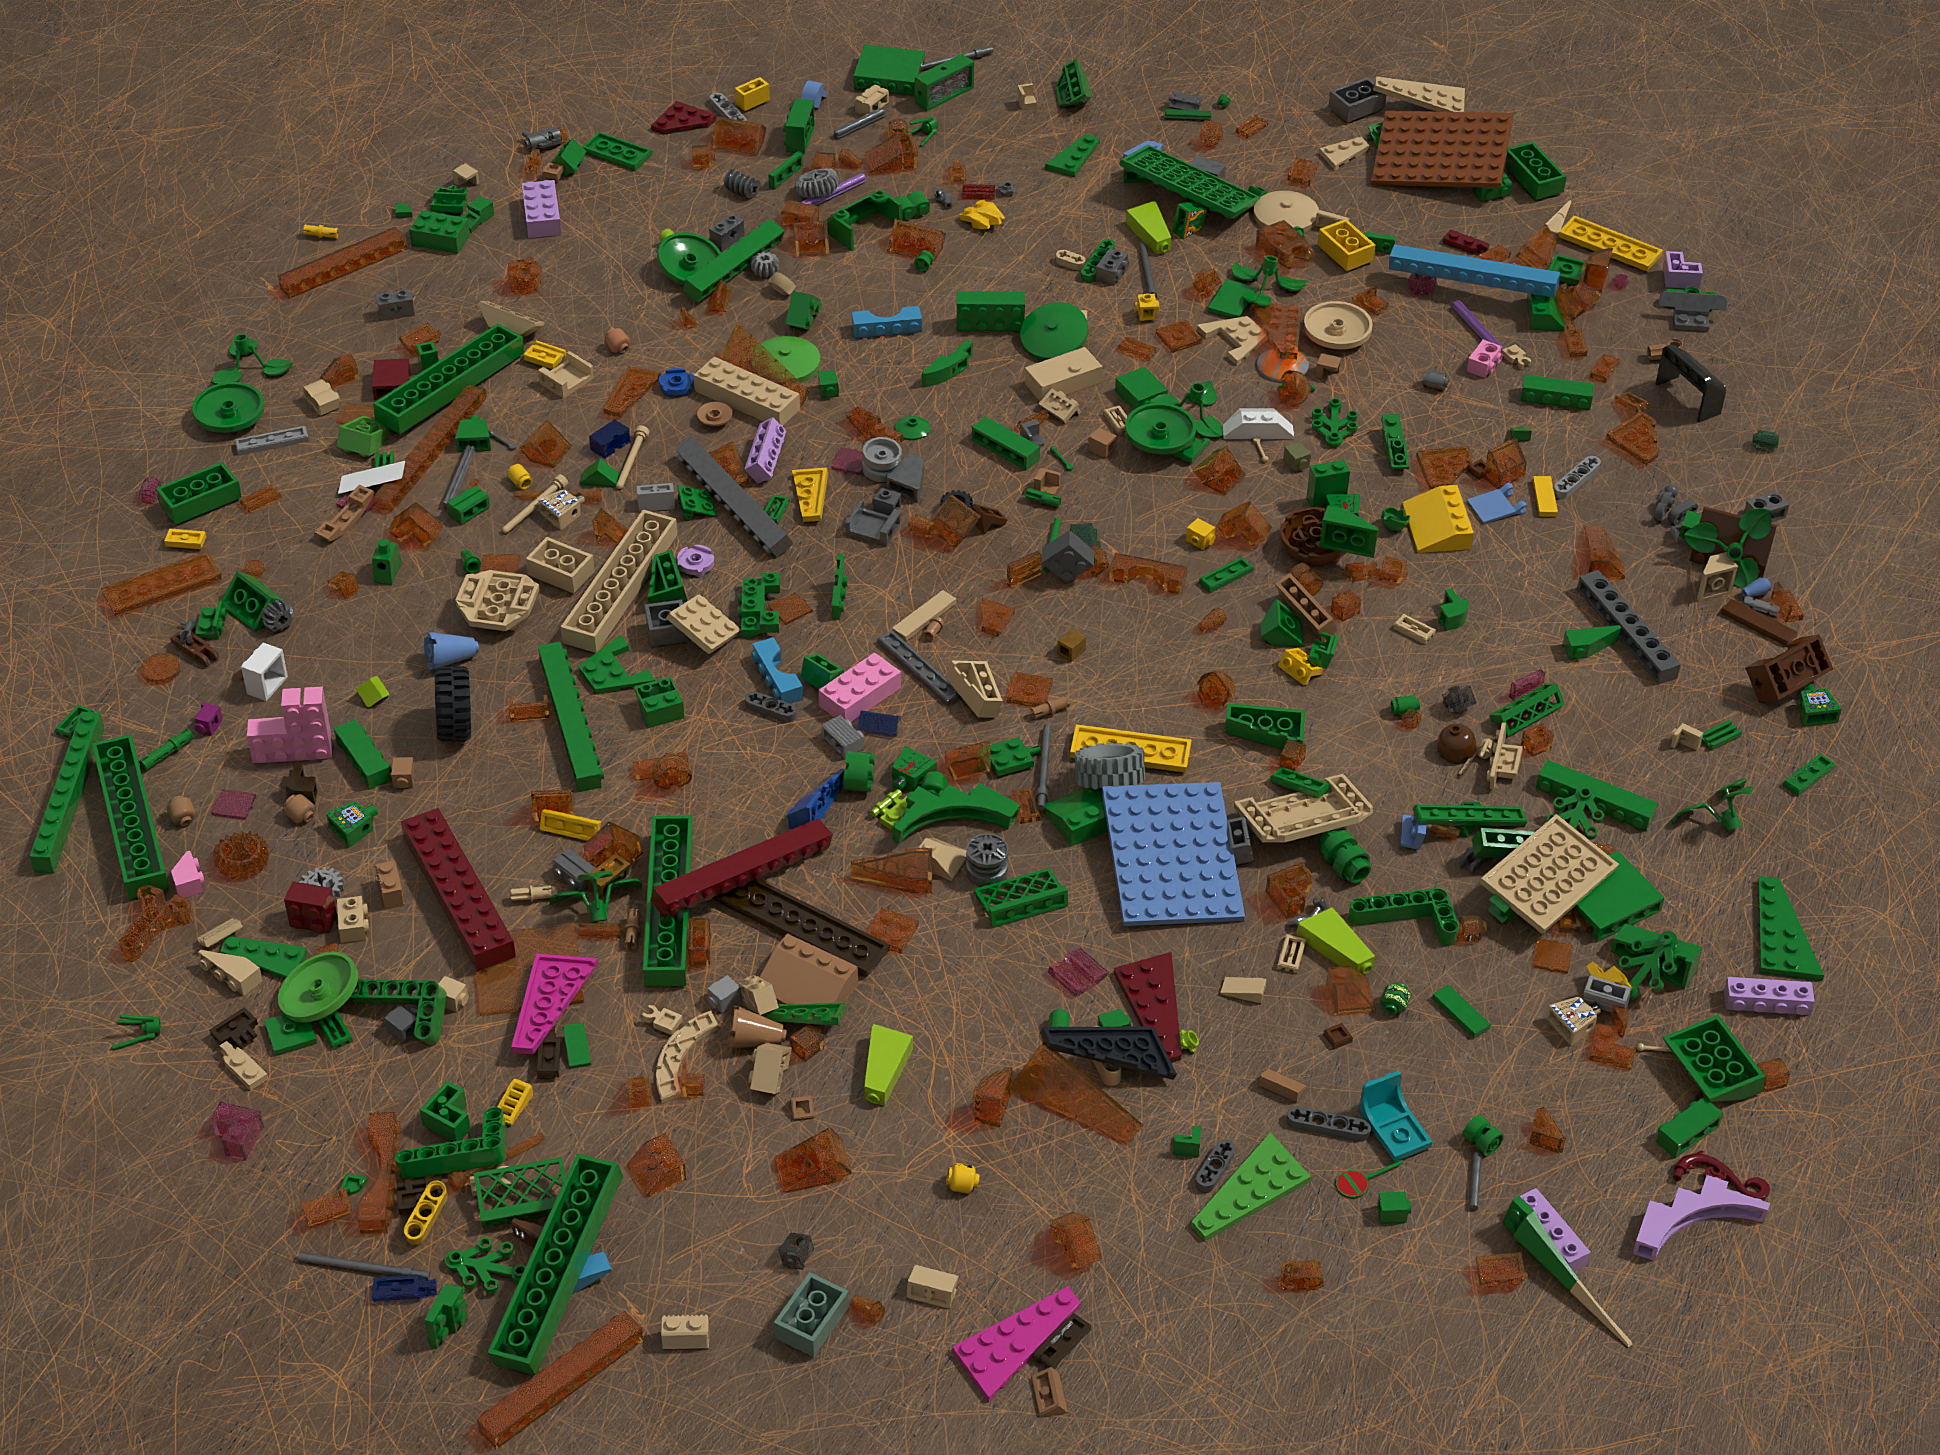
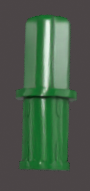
[1025,488,1062,508]

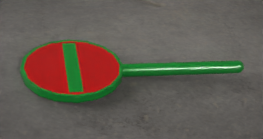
[1336,1160,1402,1198]

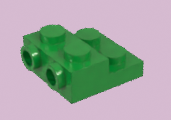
[424,1283,468,1349]

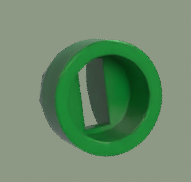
[1217,94,1231,108]

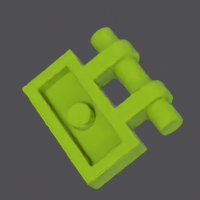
[870,789,907,831]

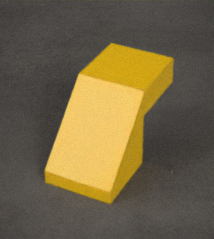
[1586,961,1632,990]

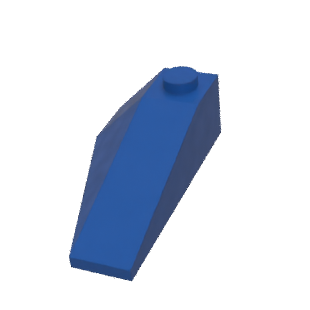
[787,769,844,829]

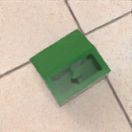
[634,677,684,728]

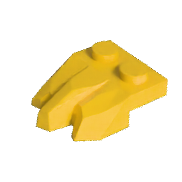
[959,200,1005,229]

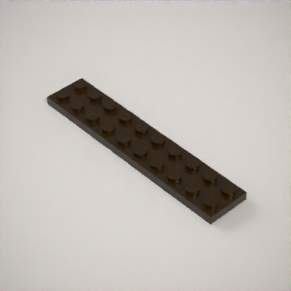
[712,879,890,976]

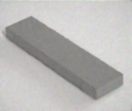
[234,426,309,455]

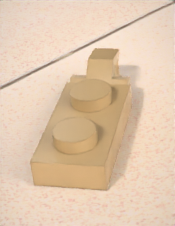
[220,1041,268,1091]

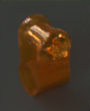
[1279,1259,1324,1291]

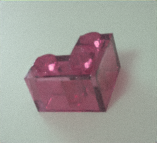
[211,1101,264,1161]

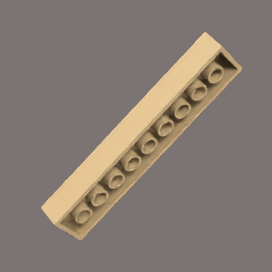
[561,510,677,653]

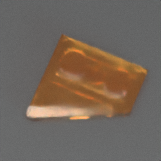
[981,597,1015,637]

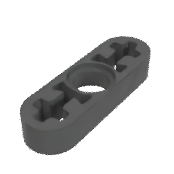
[745,691,797,723]
[1195,1139,1236,1193]

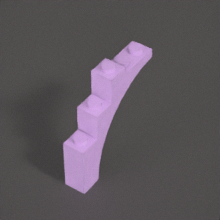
[1633,1175,1770,1261]

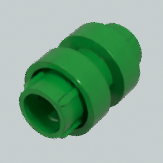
[1319,829,1371,883]

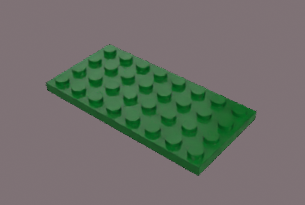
[1119,145,1260,219]

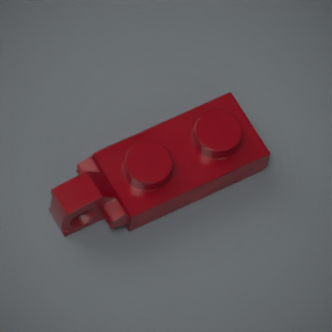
[1442,230,1490,255]

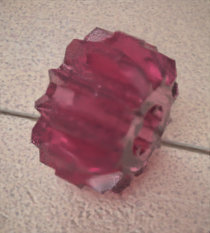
[1408,273,1437,296]

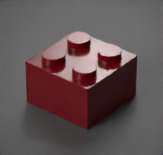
[284,881,337,933]

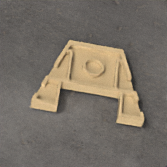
[1197,316,1268,365]

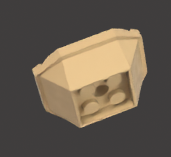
[455,570,539,631]

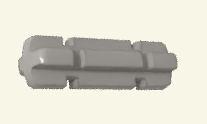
[1743,596,1780,616]

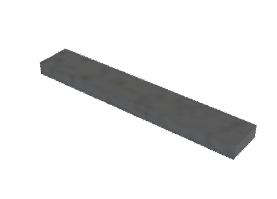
[877,630,962,706]

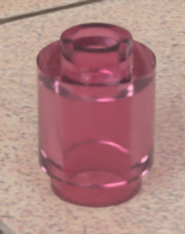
[139,477,162,504]

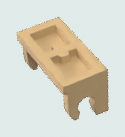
[906,1265,958,1309]

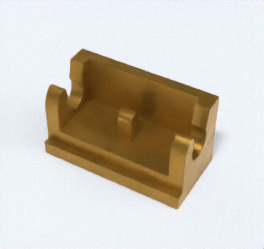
[587,853,630,897]

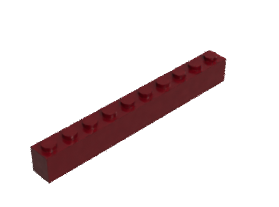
[650,818,833,918]

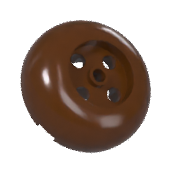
[1280,507,1346,565]

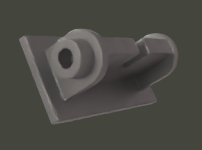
[1168,91,1203,110]

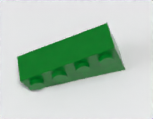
[1610,923,1703,989]

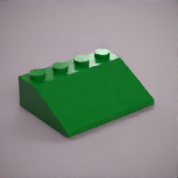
[1043,787,1108,847]
[1663,1015,1765,1102]

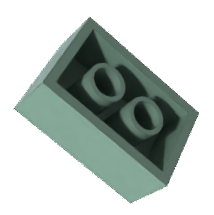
[774,1272,849,1357]

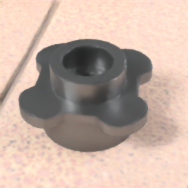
[999,182,1016,196]

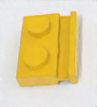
[523,340,566,369]

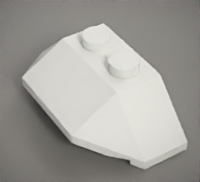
[1222,408,1294,439]

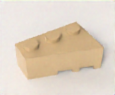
[945,661,1002,718]

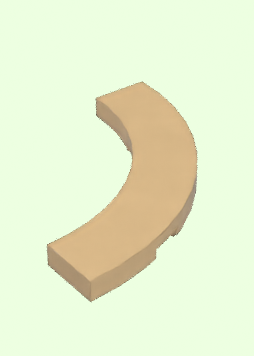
[656,1011,719,1103]

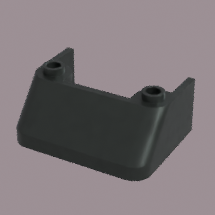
[1655,344,1726,423]

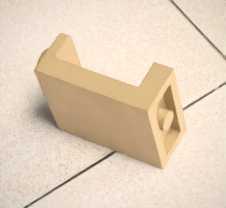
[538,351,594,398]

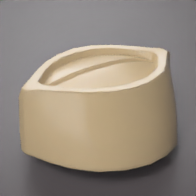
[768,272,796,295]

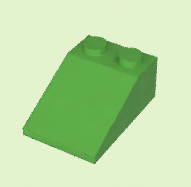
[337,416,392,457]

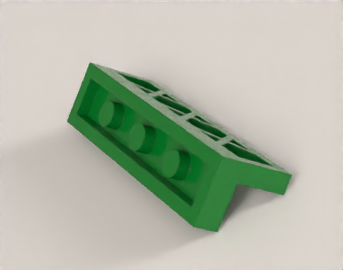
[1489,683,1565,736]

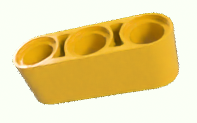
[404,1181,448,1246]

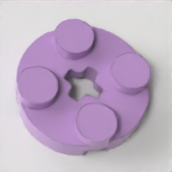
[677,545,714,577]

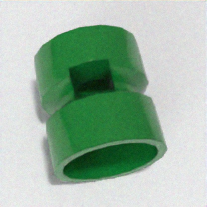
[1462,1115,1504,1156]

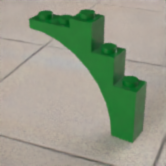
[892,783,1020,844]

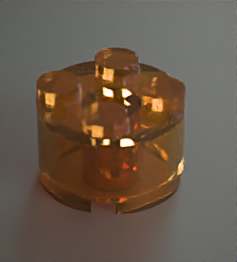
[507,257,542,295]

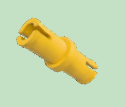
[303,224,339,239]

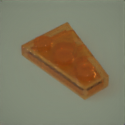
[709,441,751,487]

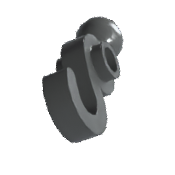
[1654,485,1678,521]

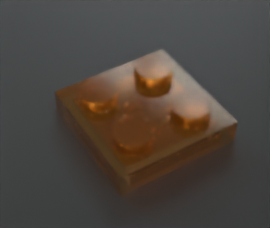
[866,907,919,954]

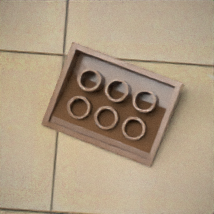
[760,934,858,1004]

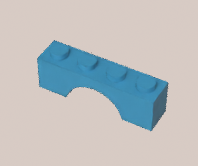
[852,306,922,338]
[751,637,803,704]

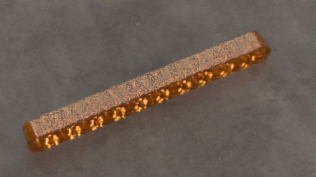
[374,384,486,511]

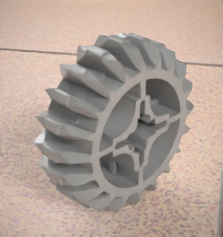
[795,168,839,198]

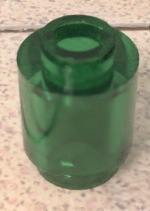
[1752,430,1779,450]

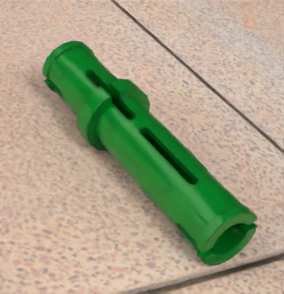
[139,728,194,771]

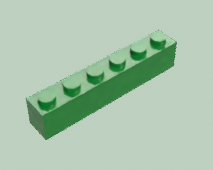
[1536,760,1658,831]

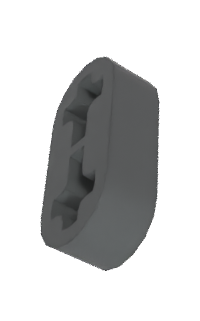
[1667,499,1698,525]

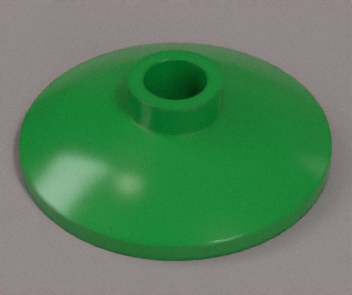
[895,416,930,440]

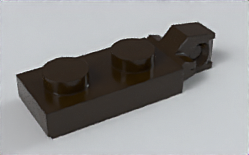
[537,1026,561,1078]

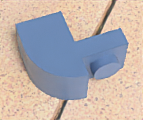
[801,80,828,108]

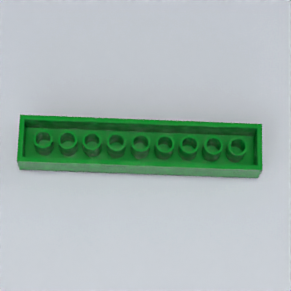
[373,323,524,434]
[92,734,170,899]
[643,815,694,986]
[487,1153,623,1376]

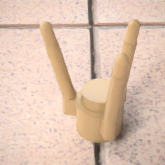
[1459,739,1495,775]

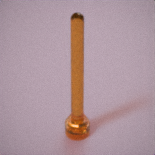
[514,487,602,502]
[448,1133,544,1191]

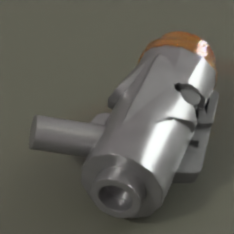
[522,127,567,151]

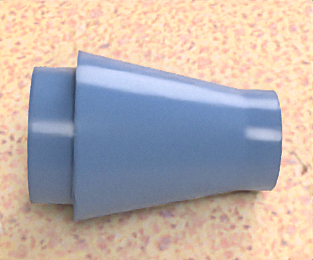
[1741,577,1771,598]

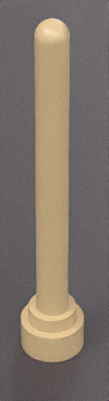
[616,425,650,489]
[502,474,569,534]

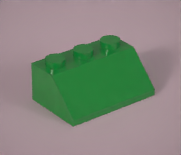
[1527,293,1565,331]
[221,571,287,631]

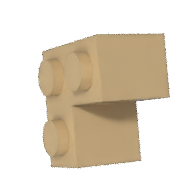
[748,1043,792,1094]

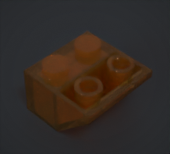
[1193,446,1246,495]

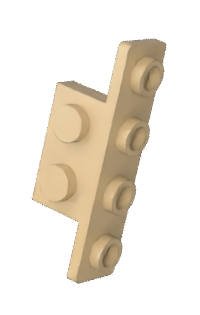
[1487,723,1523,790]

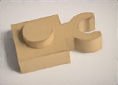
[1501,344,1531,370]
[642,1005,683,1035]

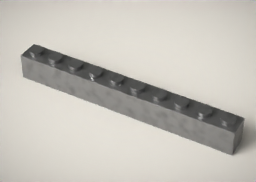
[675,435,793,558]

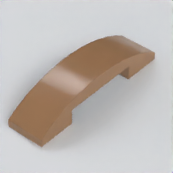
[314,485,374,541]

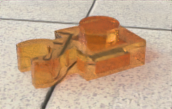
[1345,562,1380,582]

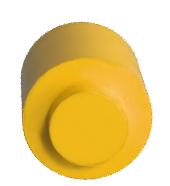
[507,464,533,490]

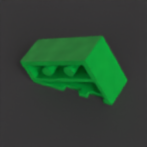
[647,550,688,604]

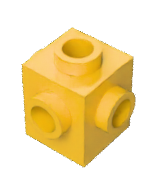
[1134,294,1159,321]

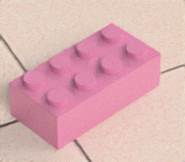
[819,652,901,722]

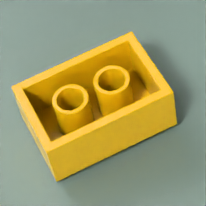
[1318,219,1375,271]

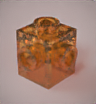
[1199,120,1223,146]
[1191,268,1222,295]

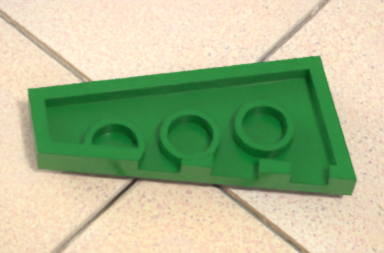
[761,1002,846,1026]

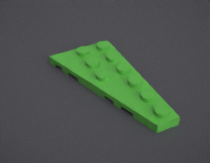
[1191,1132,1311,1242]

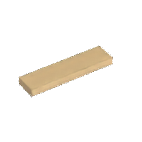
[892,590,956,641]

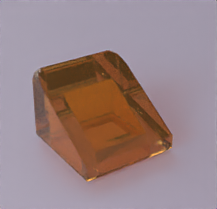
[680,305,699,329]
[1610,1006,1629,1038]

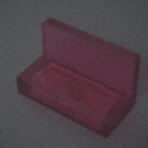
[1509,669,1552,704]

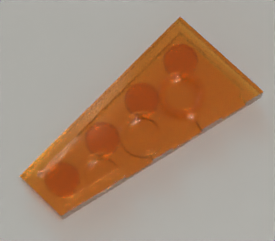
[604,366,661,417]

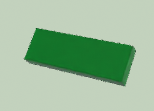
[769,151,803,190]
[1199,557,1254,593]
[1783,753,1836,796]
[1270,767,1330,798]
[1432,984,1491,1038]

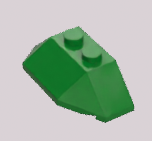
[1055,58,1092,107]

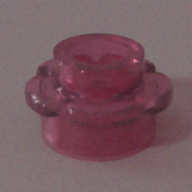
[1612,273,1629,289]

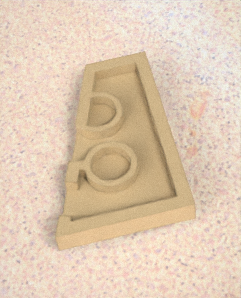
[1319,137,1369,170]

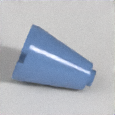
[424,632,479,670]

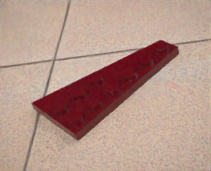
[1114,952,1182,1063]

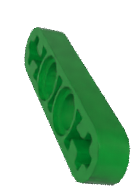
[1081,239,1115,282]

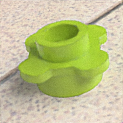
[1180,1029,1199,1053]

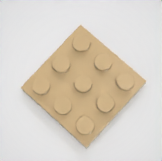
[666,594,741,654]

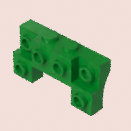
[738,572,780,638]

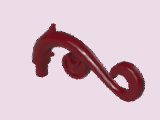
[1673,1150,1770,1200]

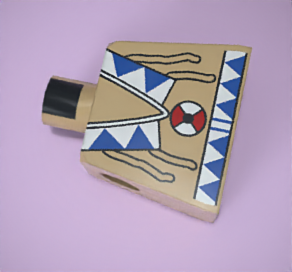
[538,490,585,530]
[1546,997,1601,1046]

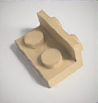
[1038,388,1081,423]

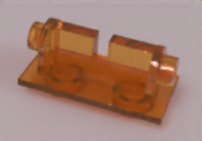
[709,281,731,312]

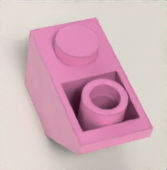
[171,851,205,899]

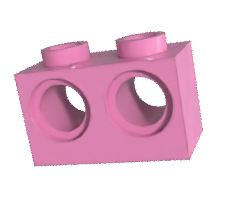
[1467,340,1503,378]

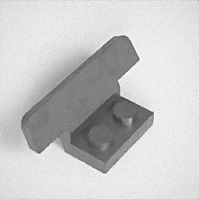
[1659,291,1727,332]

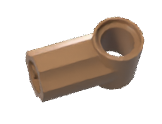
[1647,338,1683,361]

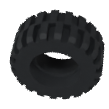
[434,666,471,741]

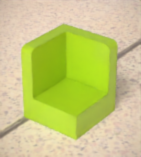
[356,676,390,707]

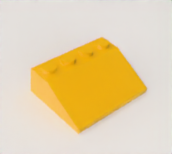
[1402,485,1474,553]

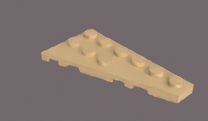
[1373,77,1465,112]

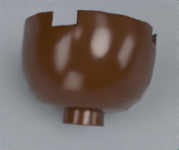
[1437,724,1477,762]

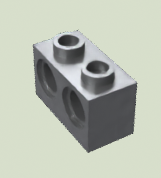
[1743,491,1789,522]

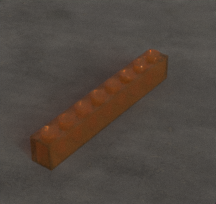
[278,227,407,299]
[477,1311,644,1450]

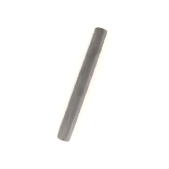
[442,445,475,508]

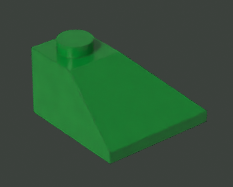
[1261,599,1303,647]

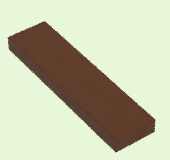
[1721,599,1797,646]

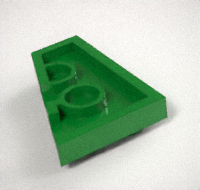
[832,554,848,620]

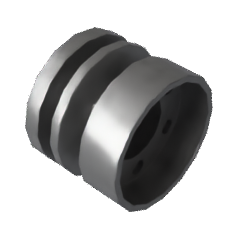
[966,833,1009,887]

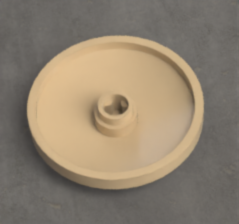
[1253,191,1319,235]
[1304,301,1373,349]

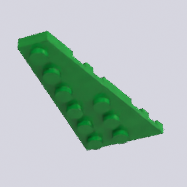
[1758,876,1824,981]

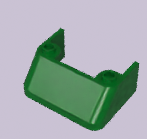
[823,190,902,251]

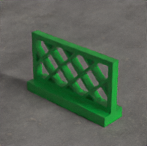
[974,868,1068,928]
[474,1157,566,1228]

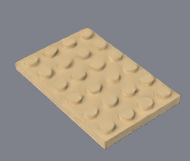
[1479,814,1619,934]

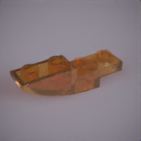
[845,406,904,443]

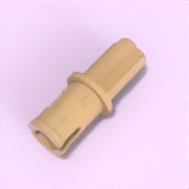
[510,885,552,902]

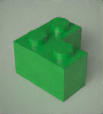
[785,291,822,330]
[420,1081,471,1142]

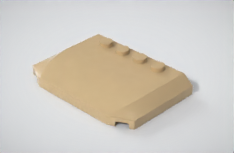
[1234,774,1373,842]

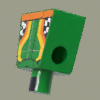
[1172,201,1210,239]

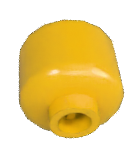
[946,1163,979,1194]

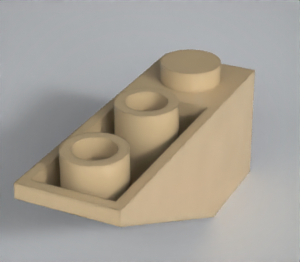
[198,950,263,996]

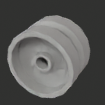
[862,437,902,482]

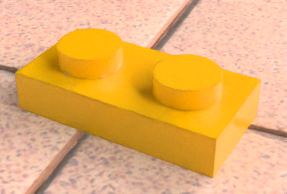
[164,529,206,549]

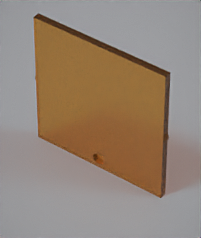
[476,923,584,1016]

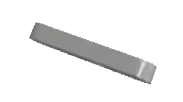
[710,93,747,131]
[1554,456,1601,499]

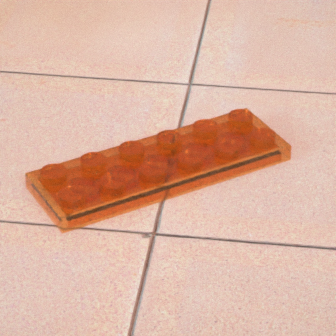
[101,552,222,616]

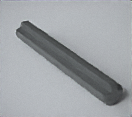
[833,108,886,139]

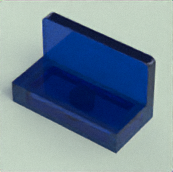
[858,710,902,735]

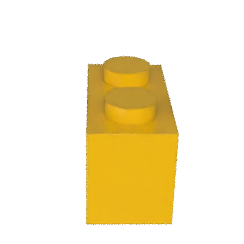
[734,77,770,111]

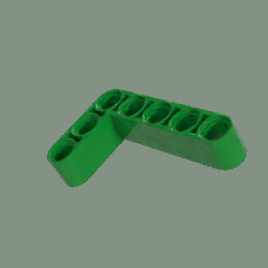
[1348,888,1459,946]
[349,979,447,1046]
[395,1107,507,1179]

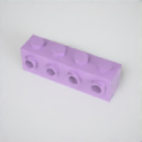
[744,417,786,484]
[1724,977,1815,1015]
[1520,1188,1591,1272]

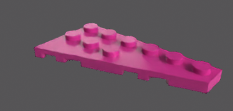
[511,953,598,1054]
[952,1286,1081,1402]

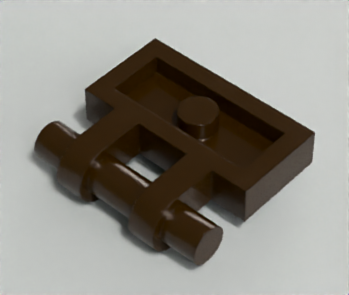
[396,1175,444,1215]

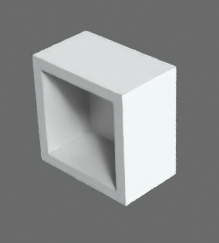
[241,643,288,701]

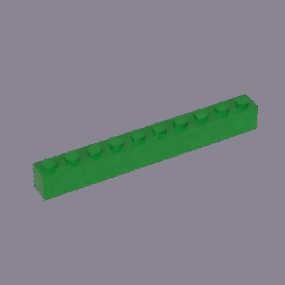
[538,642,604,792]
[29,712,105,874]

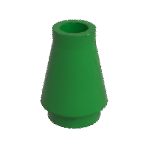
[461,550,481,574]

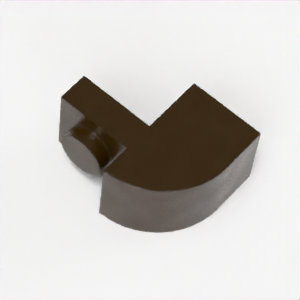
[283,762,318,805]

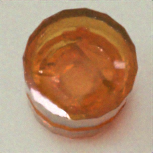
[1290,563,1323,596]

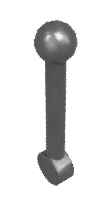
[489,430,516,451]

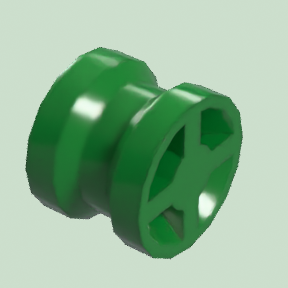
[914,250,934,272]

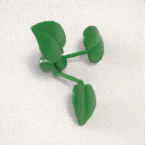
[1232,256,1308,307]
[211,334,293,385]
[1149,381,1223,438]
[1684,508,1771,588]
[1672,778,1753,831]
[549,871,642,922]

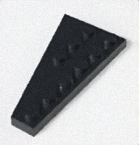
[1040,1026,1177,1080]

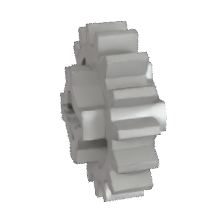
[299,867,344,901]

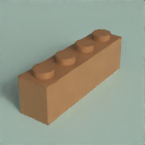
[1275,573,1337,642]

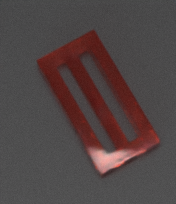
[962,184,995,199]

